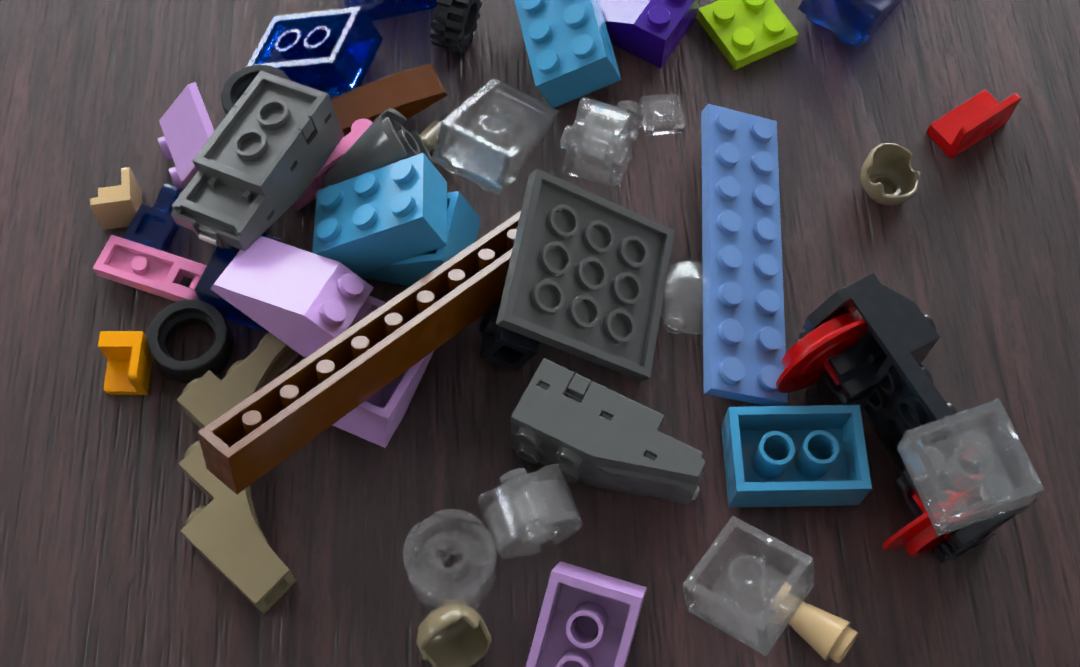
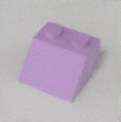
[157,82,214,191]

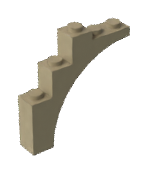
[177,332,300,615]

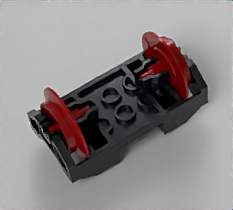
[776,273,1037,564]

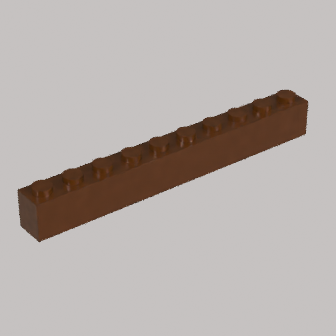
[197,211,521,495]

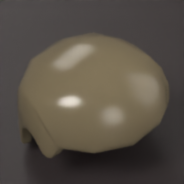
[860,143,921,206]
[416,603,492,667]

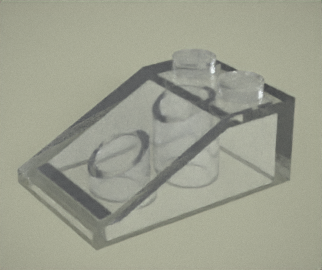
[432,78,559,196]

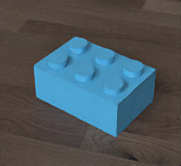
[514,0,621,108]
[312,152,447,275]
[721,405,872,508]

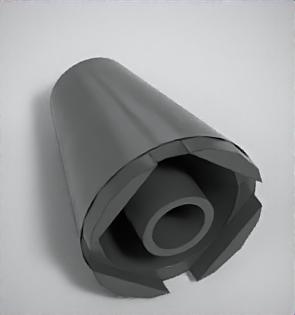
[322,108,434,189]

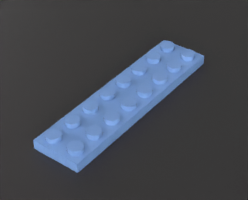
[701,104,788,406]

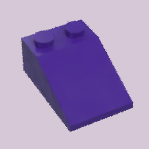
[599,0,700,68]

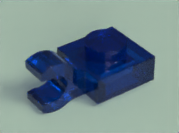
[123,183,181,252]

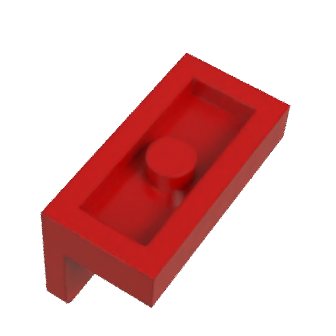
[926,89,1021,159]

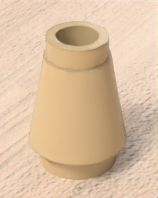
[785,599,858,664]

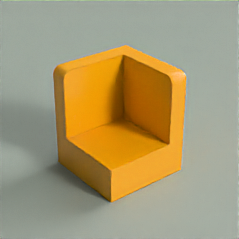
[98,331,153,395]

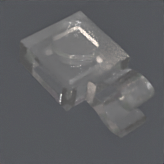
[615,93,685,136]

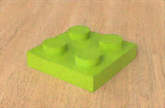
[697,0,799,70]

